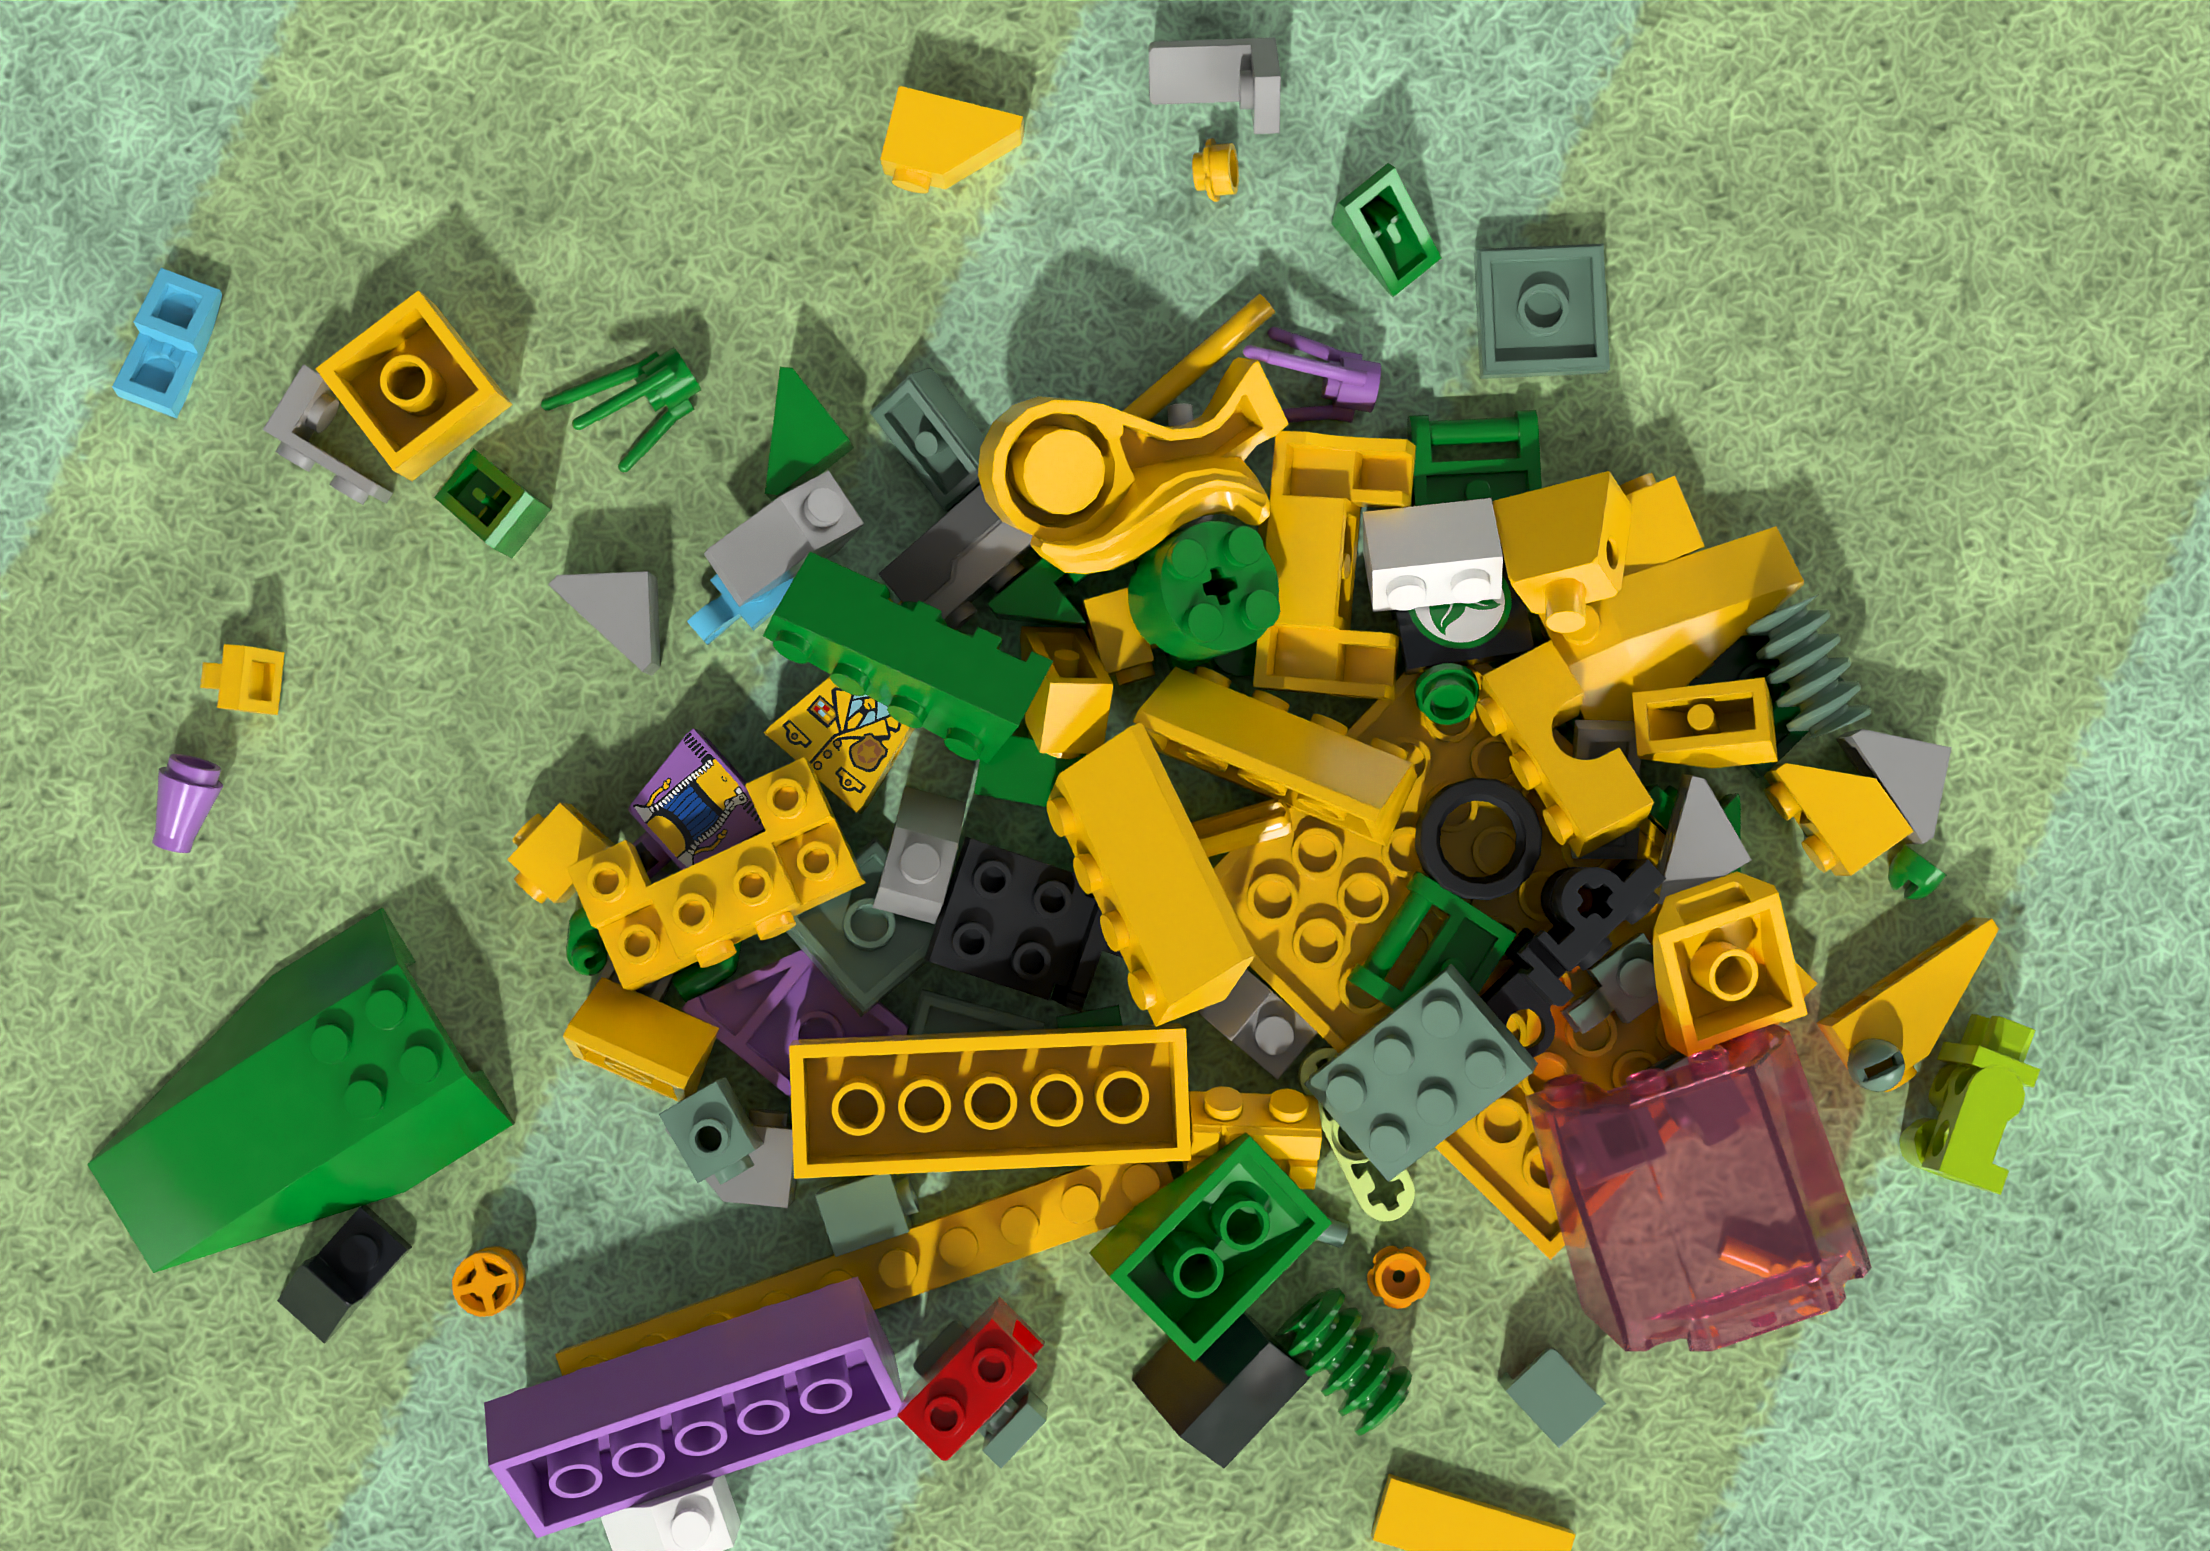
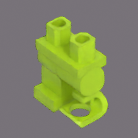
[1899,1014,2041,1195]

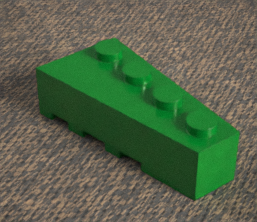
[763,552,1053,764]

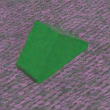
[1331,163,1442,297]
[765,366,854,501]
[434,448,551,559]

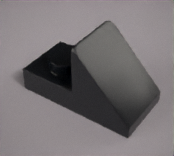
[277,1205,412,1344]

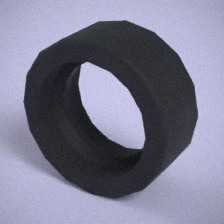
[1415,777,1542,900]

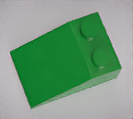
[1089,1132,1332,1362]

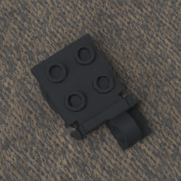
[924,837,1123,1012]
[1481,859,1666,1057]

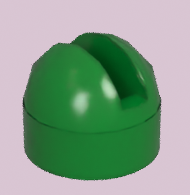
[1888,844,1947,900]

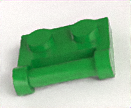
[1407,410,1542,507]
[1347,871,1516,1009]

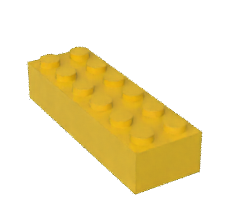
[789,1023,1191,1179]

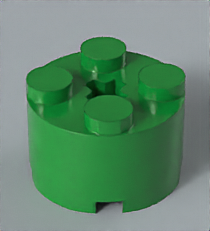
[1128,521,1280,663]

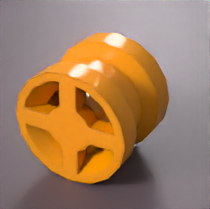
[452,1246,526,1317]

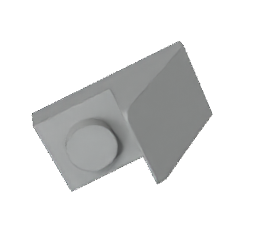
[1197,970,1317,1080]

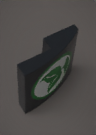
[1391,543,1534,675]

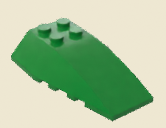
[87,908,515,1273]

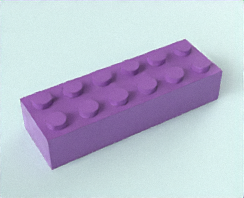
[484,1276,904,1538]

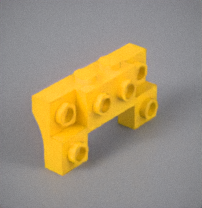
[1253,431,1416,700]
[566,757,866,992]

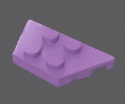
[682,950,909,1098]

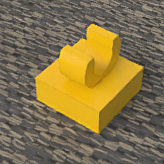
[200,644,285,715]

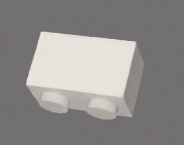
[1363,498,1503,612]

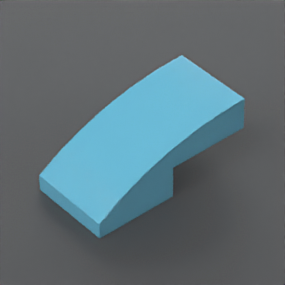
[112,268,222,419]

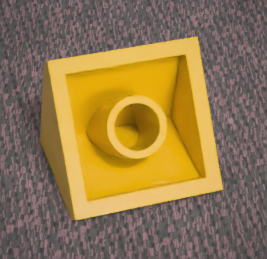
[563,977,719,1102]

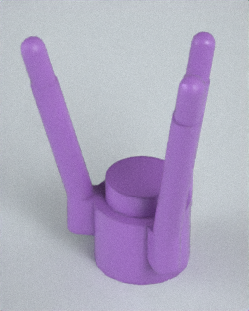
[1243,327,1381,423]

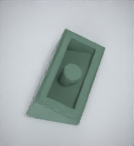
[870,368,985,512]

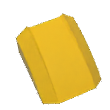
[1653,871,1808,1057]

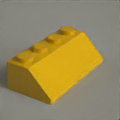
[1133,666,1417,846]
[1047,722,1256,1027]

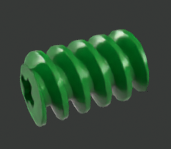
[1275,1288,1413,1436]

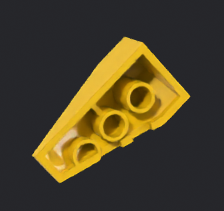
[1538,526,1804,721]

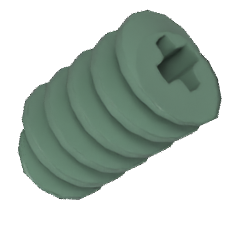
[1745,594,1872,740]

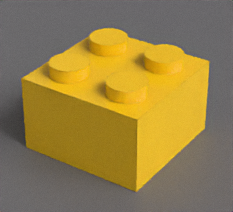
[315,290,513,481]

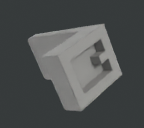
[1148,37,1281,134]
[263,364,393,505]

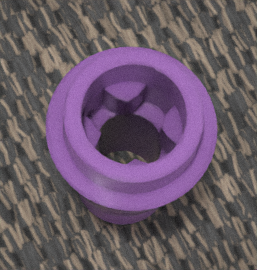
[152,754,223,853]

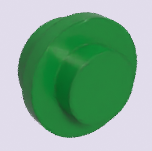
[1414,663,1480,725]

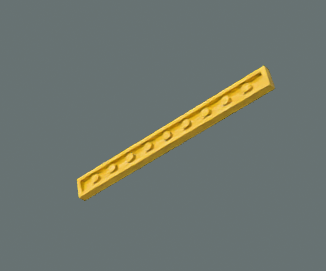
[555,1162,1174,1376]

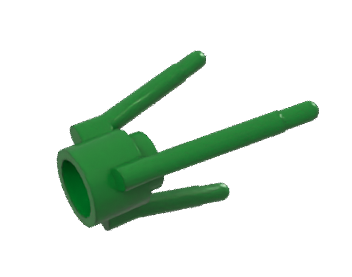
[541,347,701,473]

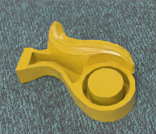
[978,357,1289,574]

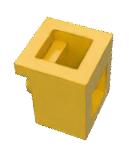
[1080,588,1159,686]

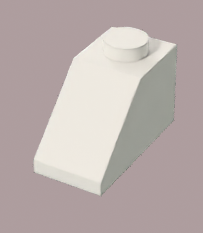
[601,1475,741,1551]

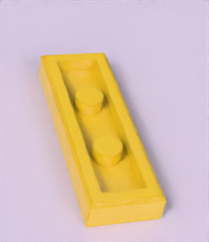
[1371,1474,1576,1551]

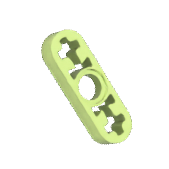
[1298,1046,1415,1221]

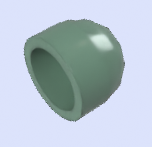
[1847,1038,1905,1092]

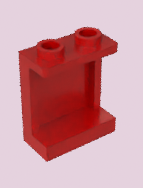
[897,1296,1045,1461]

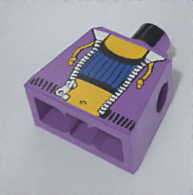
[628,728,765,880]

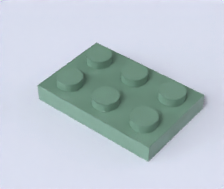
[1304,964,1538,1182]

